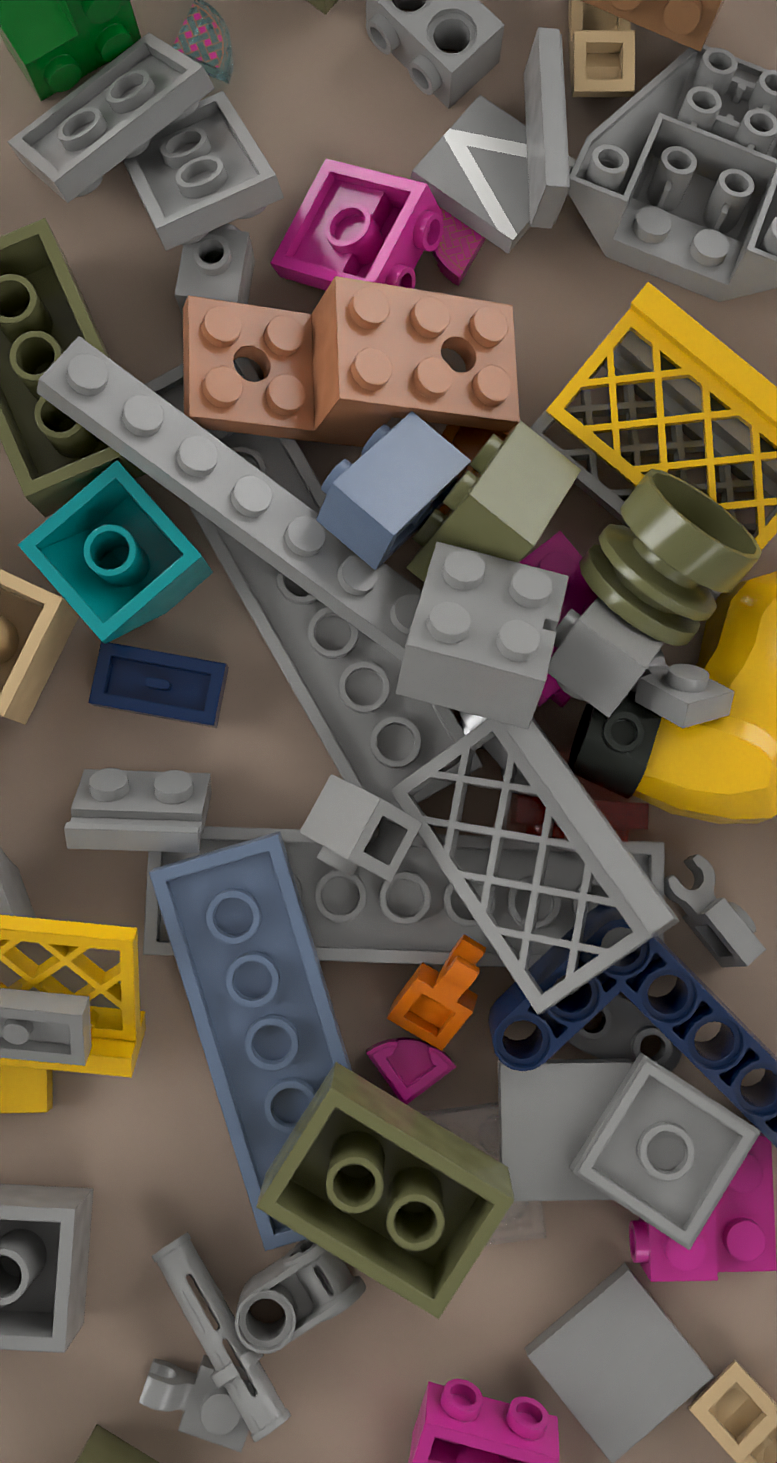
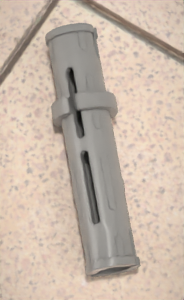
[152,1232,291,1442]

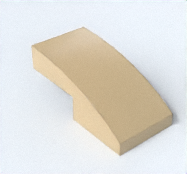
[568,0,635,97]
[688,1359,777,1463]

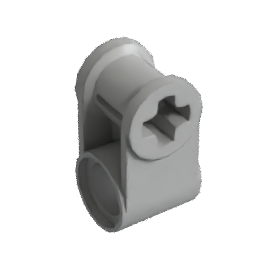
[235,1239,367,1354]

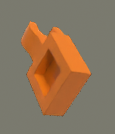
[386,934,487,1051]

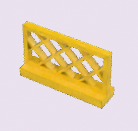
[546,282,777,551]
[0,915,146,1078]

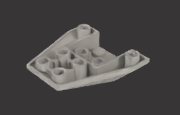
[568,45,777,302]

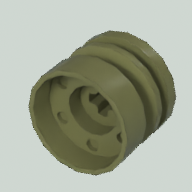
[579,469,762,646]

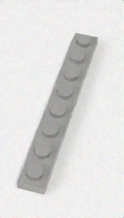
[36,336,422,661]

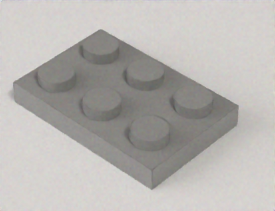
[8,33,215,203]
[123,91,284,251]

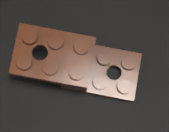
[183,276,520,447]

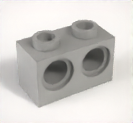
[366,0,504,109]

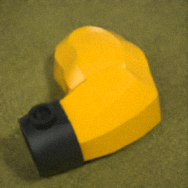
[568,571,777,824]

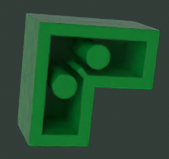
[0,0,141,101]

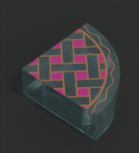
[172,0,234,84]

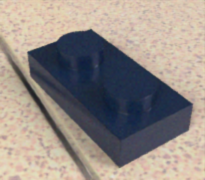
[88,641,229,728]

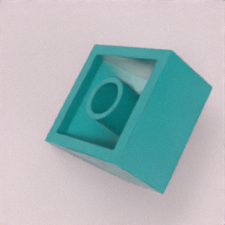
[18,460,213,644]

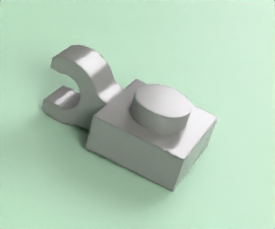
[630,649,735,728]
[664,854,766,968]
[139,1355,254,1452]

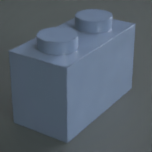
[316,411,471,571]

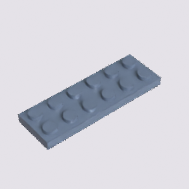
[149,831,353,1251]

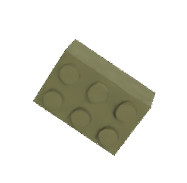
[256,1062,514,1319]

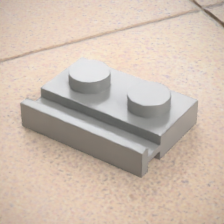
[64,768,212,853]

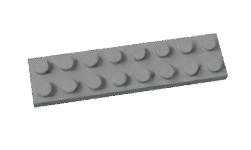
[145,357,483,811]
[143,826,665,968]

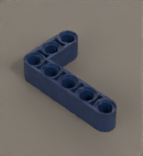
[488,905,777,1148]

